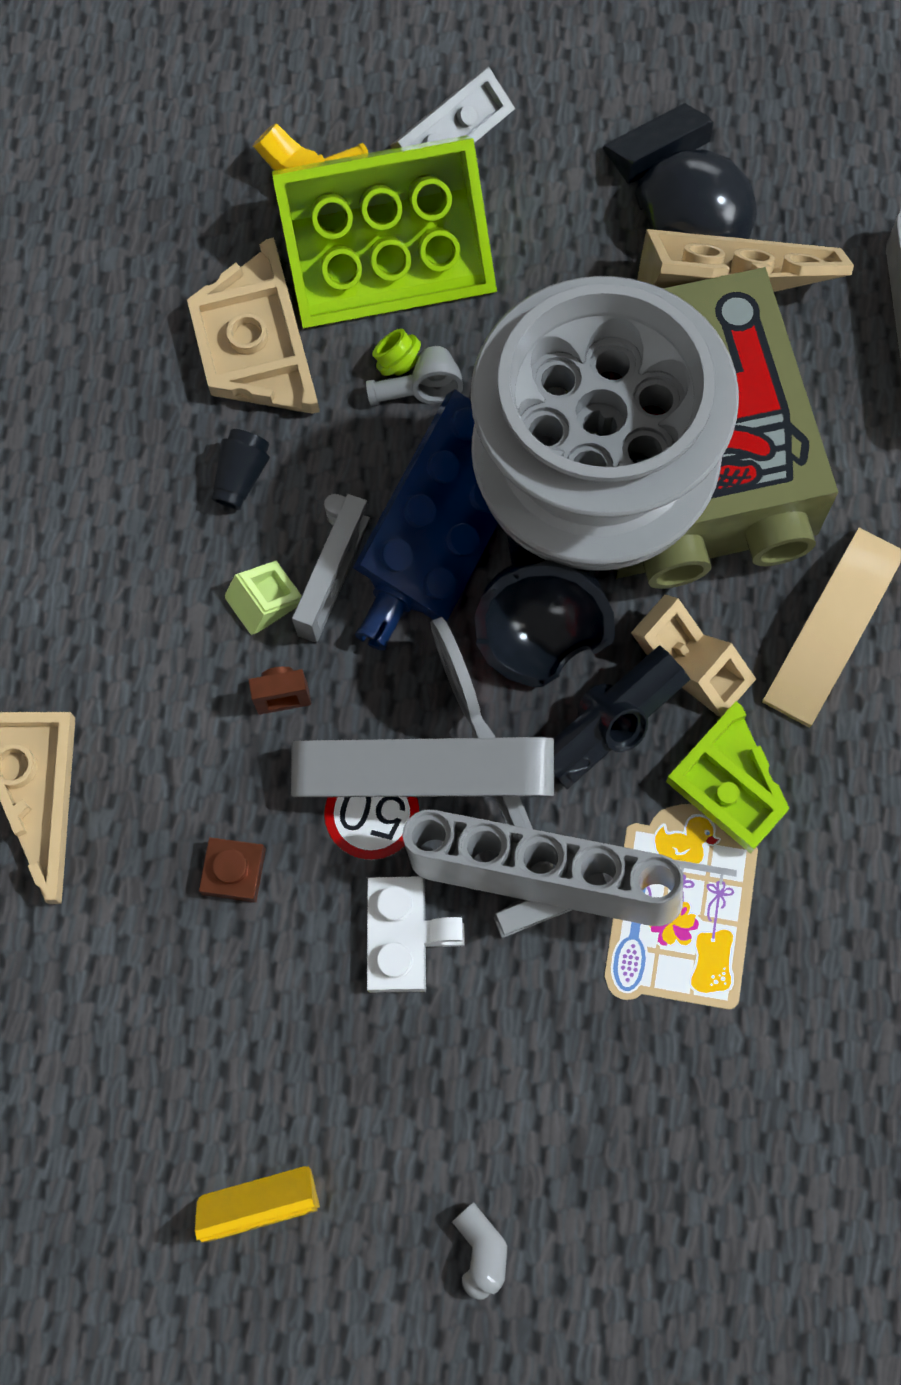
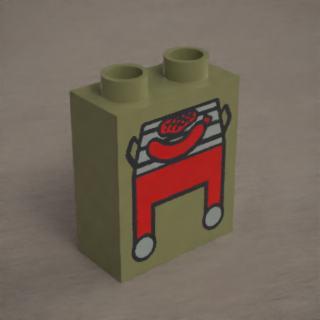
[565,267,838,589]

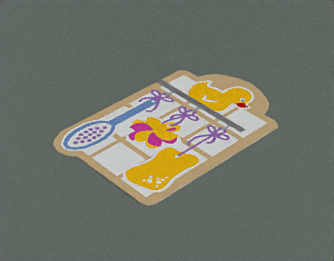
[605,804,758,1010]

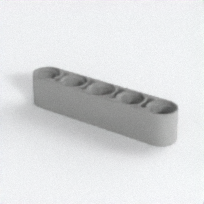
[291,737,554,797]
[402,810,683,926]

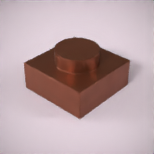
[249,666,311,715]
[199,837,266,903]

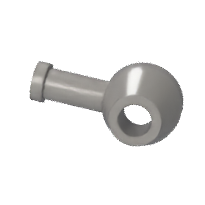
[366,346,463,406]

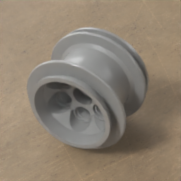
[471,276,739,570]

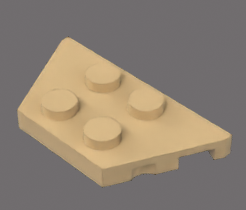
[187,238,320,414]

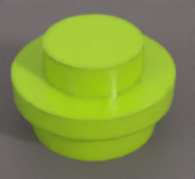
[372,329,421,376]

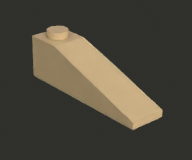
[637,229,854,292]

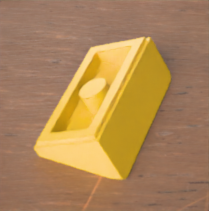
[195,1166,320,1242]

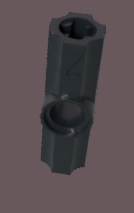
[554,645,691,790]

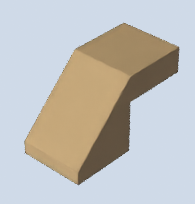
[631,595,756,717]

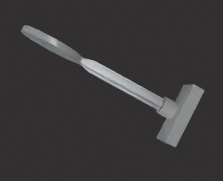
[430,617,607,938]

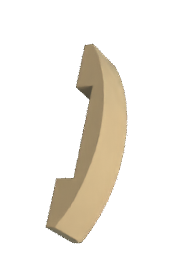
[762,528,901,728]

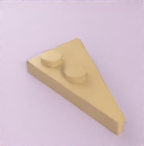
[0,712,75,904]

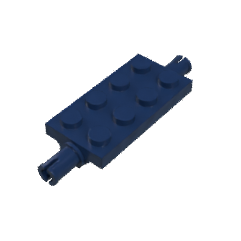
[353,389,498,650]

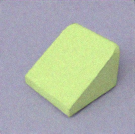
[225,560,302,635]

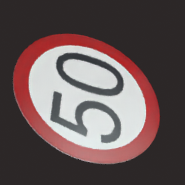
[324,797,419,860]

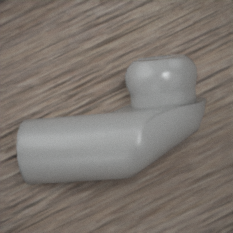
[452,1202,507,1300]

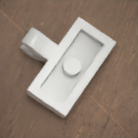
[367,876,465,993]

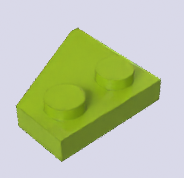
[666,701,789,854]

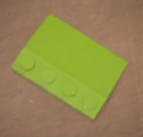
[272,135,497,328]

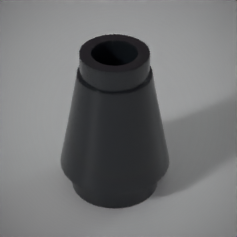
[211,429,270,510]

